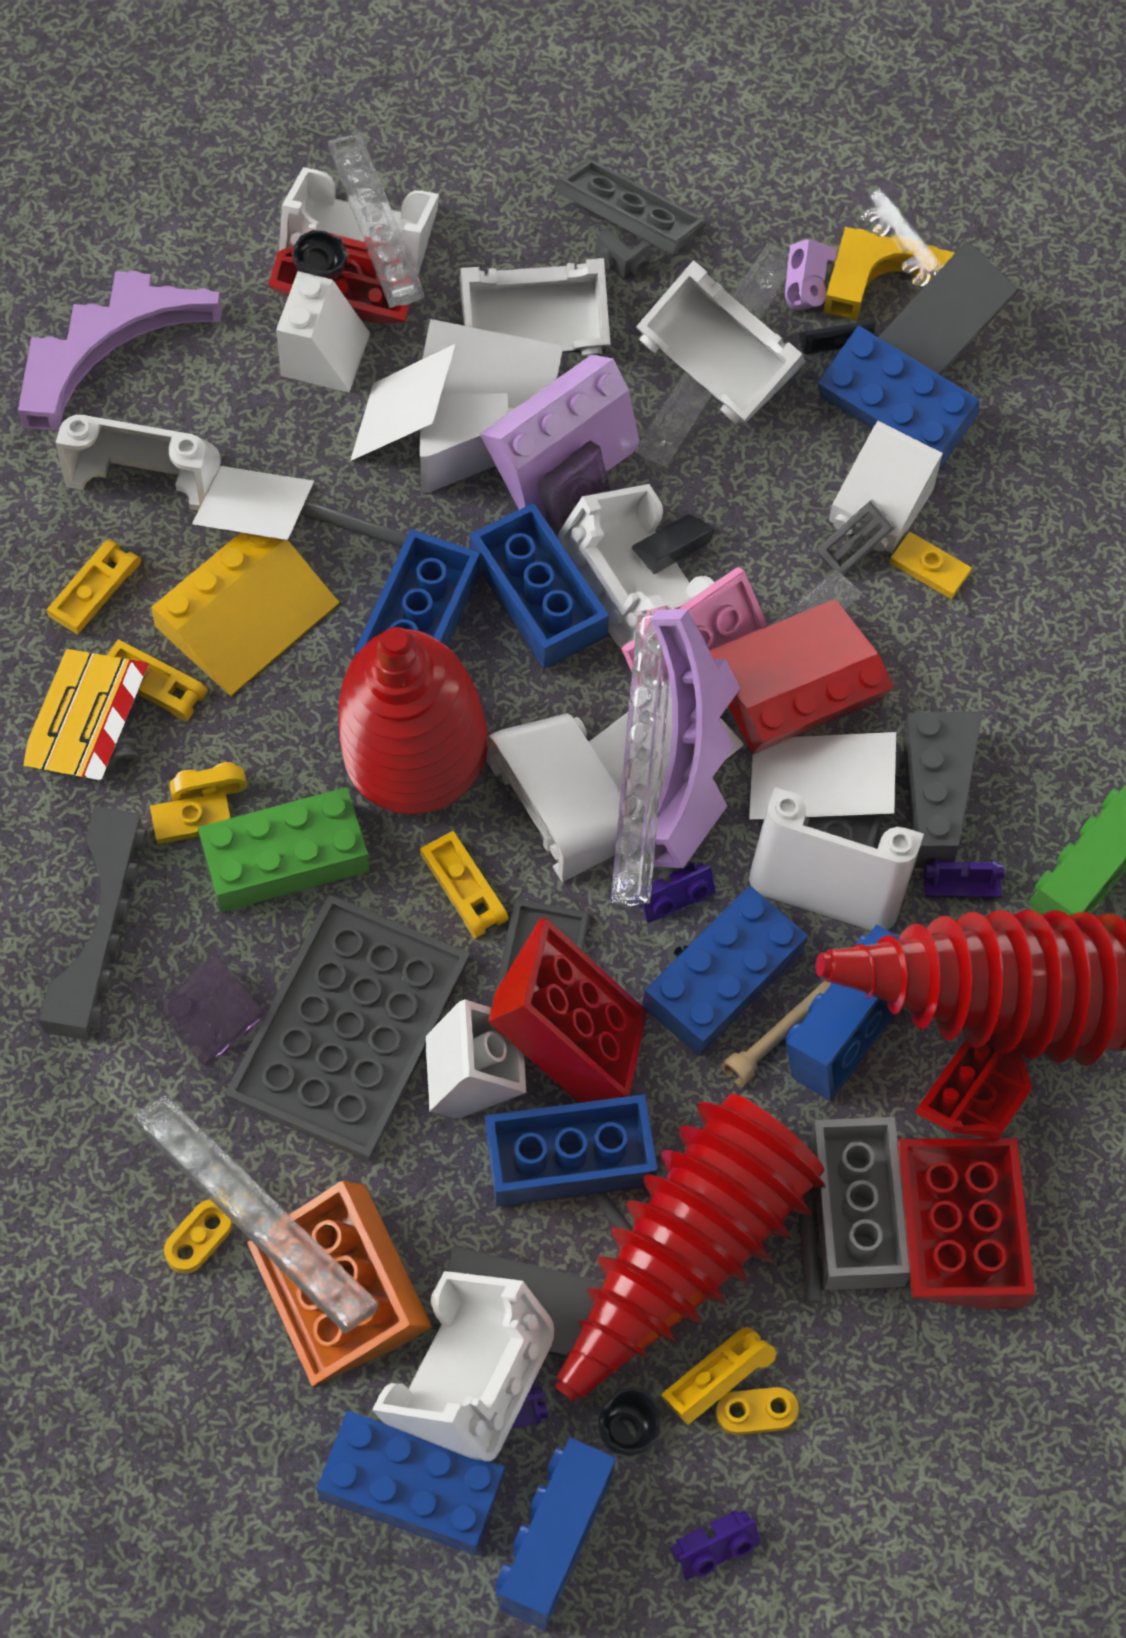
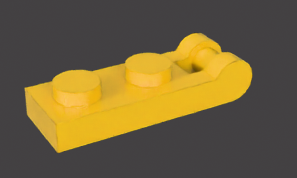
[47,539,141,635]
[106,639,208,722]
[420,831,509,939]
[660,1327,776,1425]

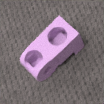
[785,239,837,311]

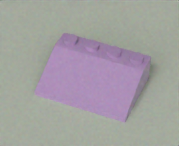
[480,354,641,517]

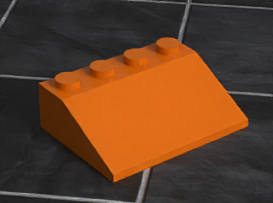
[247,1180,432,1386]

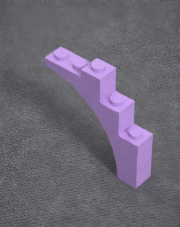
[18,271,222,431]
[638,609,741,868]

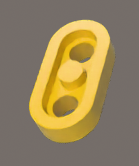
[169,762,247,801]
[164,1199,233,1274]
[715,1387,799,1435]

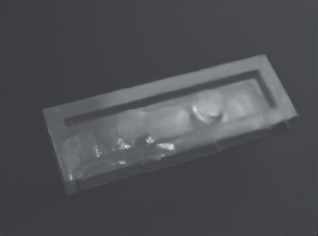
[862,189,943,288]

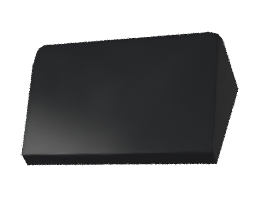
[798,320,876,355]
[632,514,715,574]

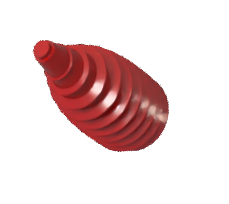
[338,627,488,814]
[816,909,1126,1066]
[554,1093,826,1403]

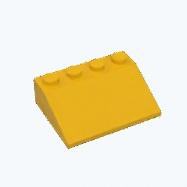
[151,532,340,697]

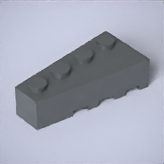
[903,711,983,868]

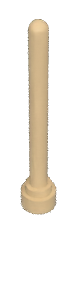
[721,980,831,1087]

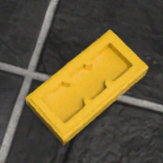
[889,531,972,599]
[150,791,231,845]

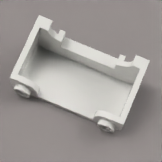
[279,167,439,286]
[459,258,610,356]
[636,260,806,424]
[56,415,221,511]
[557,484,715,648]
[487,713,645,882]
[749,786,924,931]
[372,1271,554,1461]

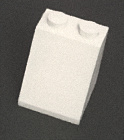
[276,271,370,393]
[420,393,515,493]
[829,421,943,554]
[426,1000,526,1118]

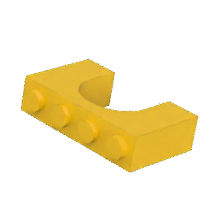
[823,227,955,321]

